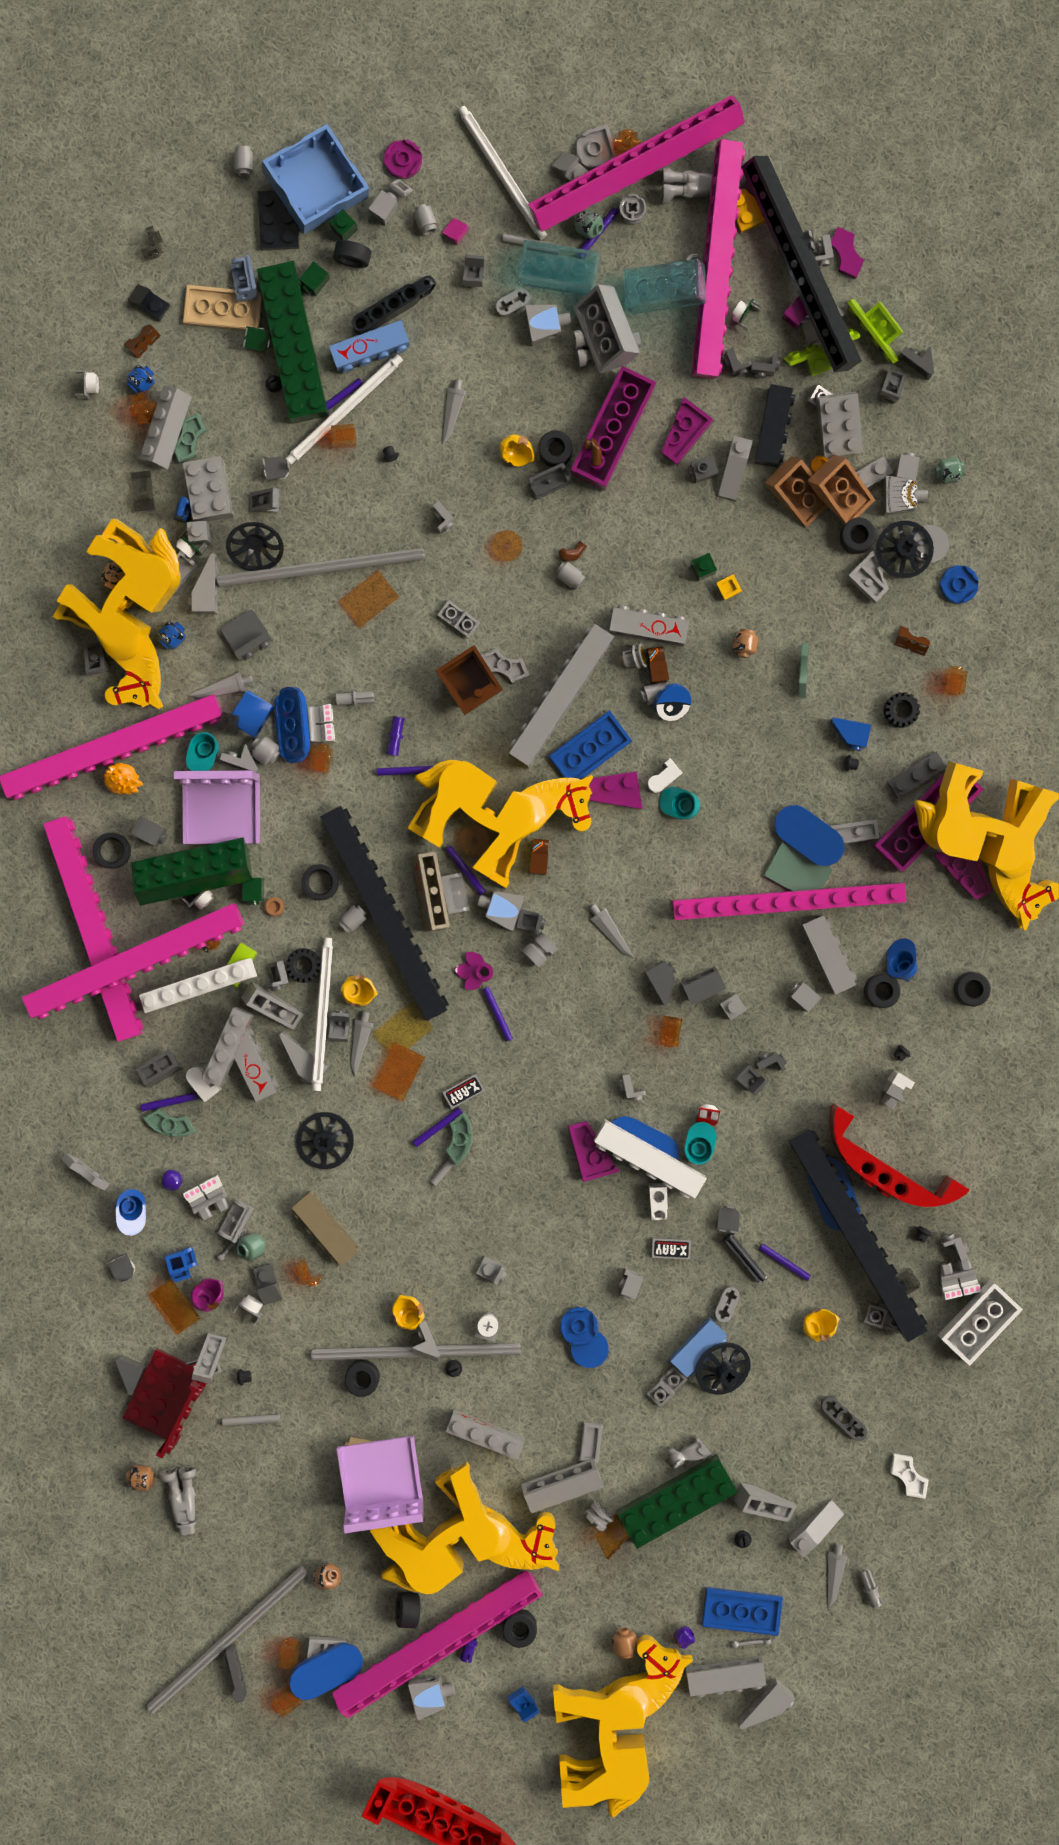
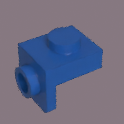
[507,1686,539,1723]

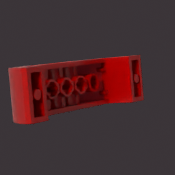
[829,1103,970,1207]
[361,1777,516,1845]

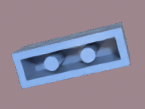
[670,1317,727,1377]

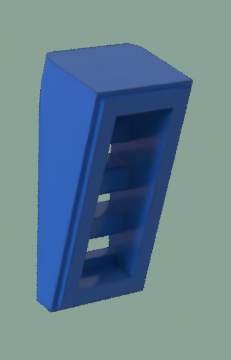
[173,496,191,523]

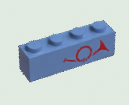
[329,320,410,373]

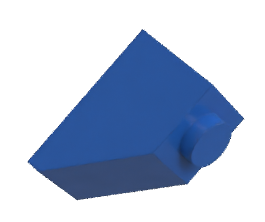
[830,717,871,751]

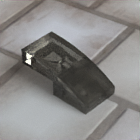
[131,470,155,512]

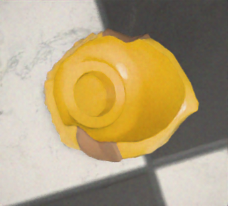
[499,434,534,467]
[341,975,378,1007]
[391,1295,424,1331]
[802,1308,840,1342]

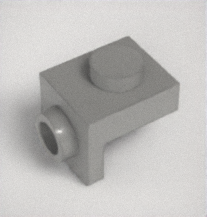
[619,1073,646,1101]
[939,1233,969,1261]

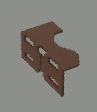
[124,324,161,358]
[894,626,930,656]

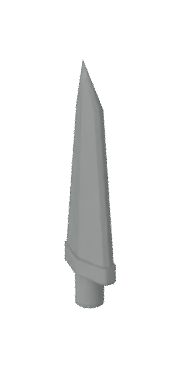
[442,379,466,445]
[188,672,253,699]
[589,904,634,957]
[351,1011,373,1077]
[828,1543,848,1608]

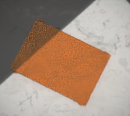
[339,570,399,628]
[373,1042,425,1101]
[148,1278,201,1335]

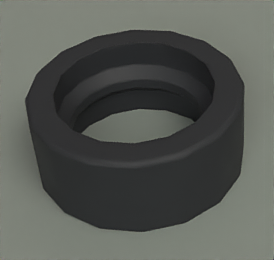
[333,240,371,268]
[93,832,131,869]
[301,864,339,900]

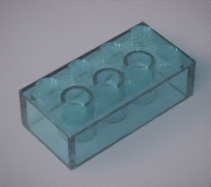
[518,240,600,296]
[624,259,706,314]

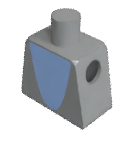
[525,305,571,346]
[477,891,525,931]
[408,1676,456,1720]

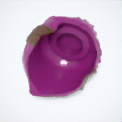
[191,1278,224,1312]

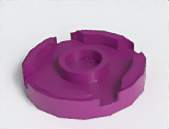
[384,139,422,179]

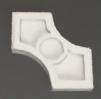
[890,1453,928,1499]

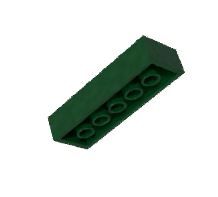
[131,837,253,906]
[617,1454,738,1549]

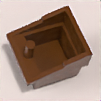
[436,645,503,715]

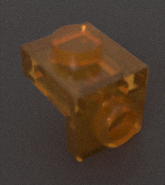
[659,1015,682,1048]
[295,1258,323,1287]

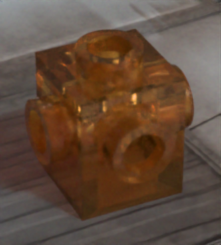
[614,129,641,156]
[129,390,157,425]

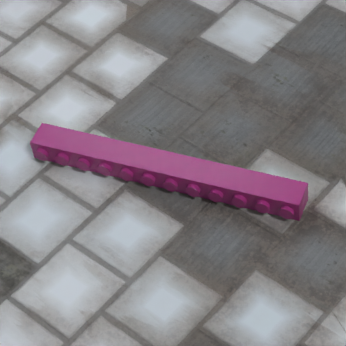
[528,95,745,232]
[691,139,745,380]
[0,694,224,801]
[43,816,144,1042]
[672,882,906,920]
[22,904,245,1020]
[332,1570,543,1718]

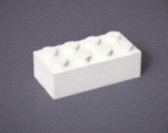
[938,1280,1023,1366]

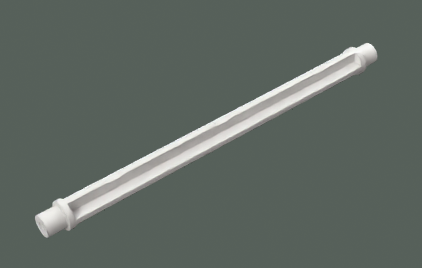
[458,106,547,240]
[285,354,403,464]
[311,938,333,1091]

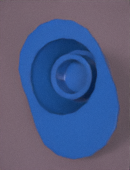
[887,938,918,982]
[115,1189,146,1236]

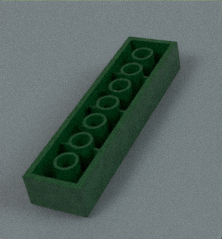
[257,260,329,424]

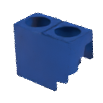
[232,690,275,739]

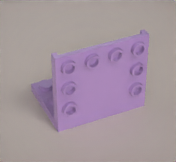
[174,771,260,844]
[337,1435,424,1533]

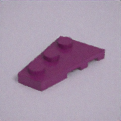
[662,397,714,465]
[589,771,643,809]
[933,852,993,900]
[568,1121,620,1182]

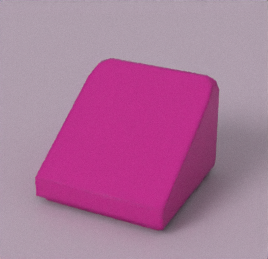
[442,218,469,245]

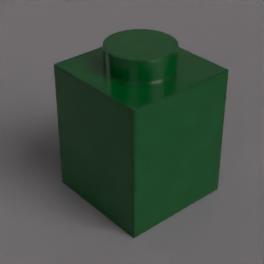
[329,209,358,240]
[299,261,330,296]
[690,553,717,581]
[242,878,264,905]

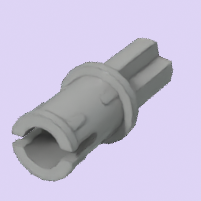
[336,691,375,706]
[859,1568,883,1608]

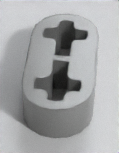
[496,288,530,317]
[715,1286,740,1322]

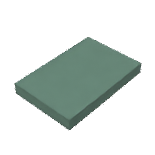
[764,842,833,891]

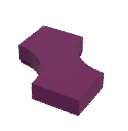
[831,227,865,279]

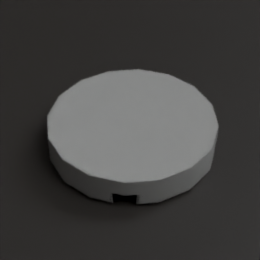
[914,525,949,563]

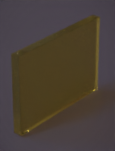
[374,1002,434,1060]

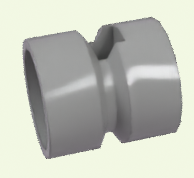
[522,932,558,968]

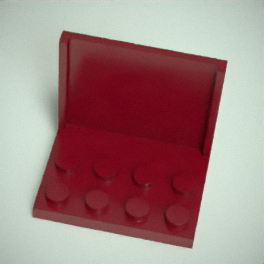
[122,1348,207,1459]

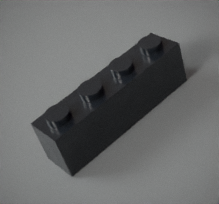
[754,384,795,468]

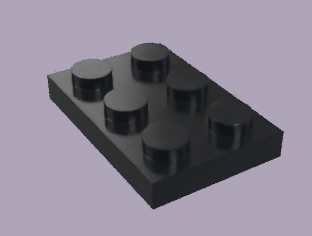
[258,190,299,251]

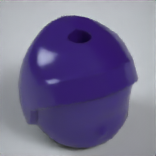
[161,1170,182,1191]
[673,1626,695,1649]

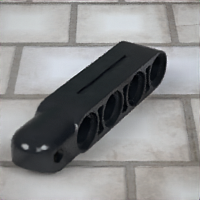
[352,275,436,335]

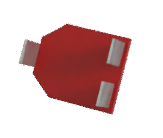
[696,1104,720,1127]

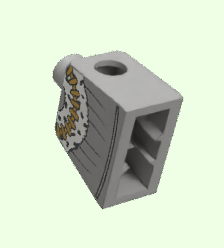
[883,476,928,516]

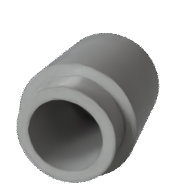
[233,146,253,177]
[413,204,437,235]
[556,562,585,590]
[640,682,667,705]
[338,905,367,933]

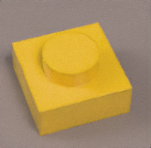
[716,574,742,601]

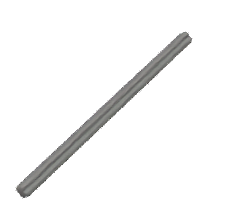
[217,548,425,587]
[311,1343,521,1360]
[147,1566,308,1714]

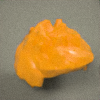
[103,762,143,794]

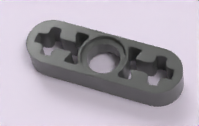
[821,1396,868,1441]

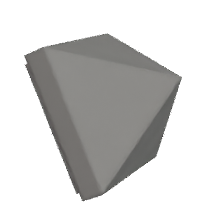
[389,179,413,198]

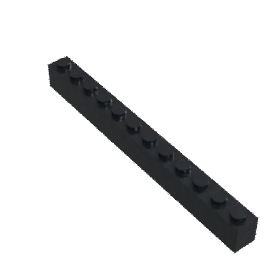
[741,156,862,372]
[320,806,449,1021]
[787,1128,928,1342]

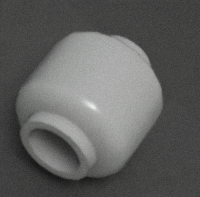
[251,737,280,765]

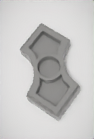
[481,648,530,684]
[61,1153,109,1190]

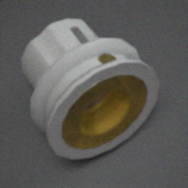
[622,643,647,669]

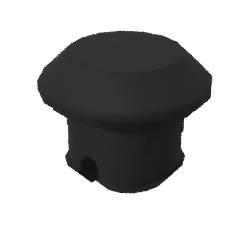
[266,375,282,392]
[383,446,399,462]
[844,755,859,772]
[894,1045,910,1061]
[915,1226,932,1243]
[445,1360,462,1377]
[237,1369,252,1386]
[735,1531,752,1548]

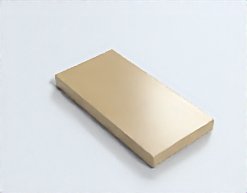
[183,285,263,331]

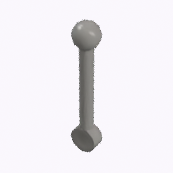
[217,1230,246,1261]
[731,1638,771,1649]

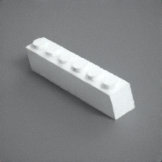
[139,958,257,1013]
[594,1119,707,1198]

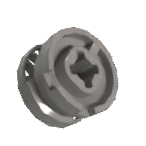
[619,194,646,225]
[584,1501,614,1532]

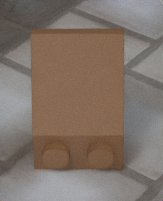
[807,454,875,524]
[764,456,828,528]

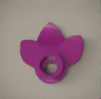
[455,951,493,990]

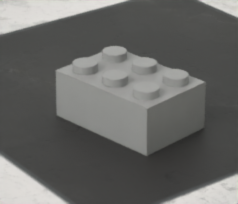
[816,392,863,458]
[183,456,234,522]

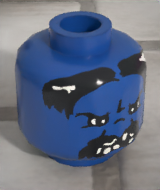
[126,365,155,394]
[157,621,186,650]

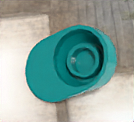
[186,732,219,771]
[659,787,700,820]
[684,1122,717,1165]

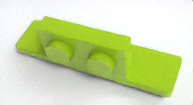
[847,299,904,363]
[783,329,860,377]

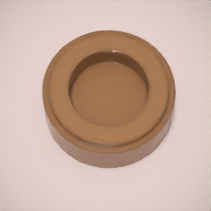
[265,897,285,916]

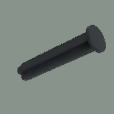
[721,1232,767,1283]

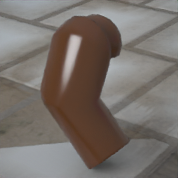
[584,438,602,466]
[558,541,587,562]

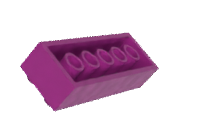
[571,366,657,491]
[872,762,984,873]

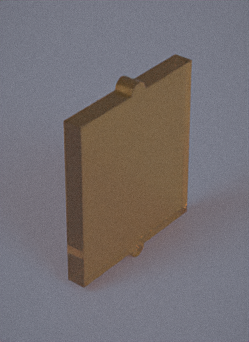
[595,1513,629,1560]

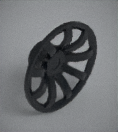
[876,521,934,579]
[226,522,284,571]
[296,1112,354,1169]
[695,1342,751,1395]

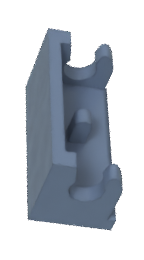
[231,255,258,302]

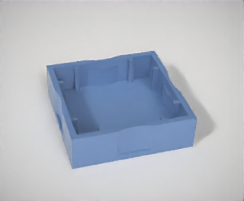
[262,124,369,235]

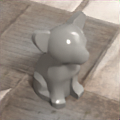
[668,1436,711,1469]

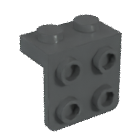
[221,610,273,661]

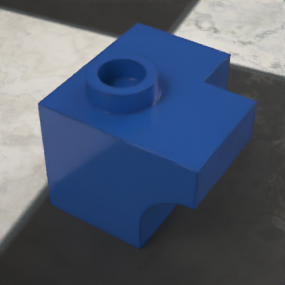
[164,1247,198,1283]

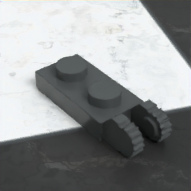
[224,1644,247,1703]

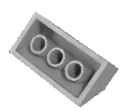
[574,284,640,373]

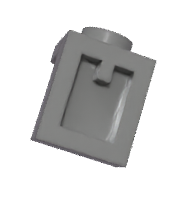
[815,234,834,268]
[433,501,455,534]
[476,1256,507,1285]

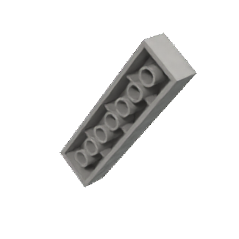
[508,624,614,769]

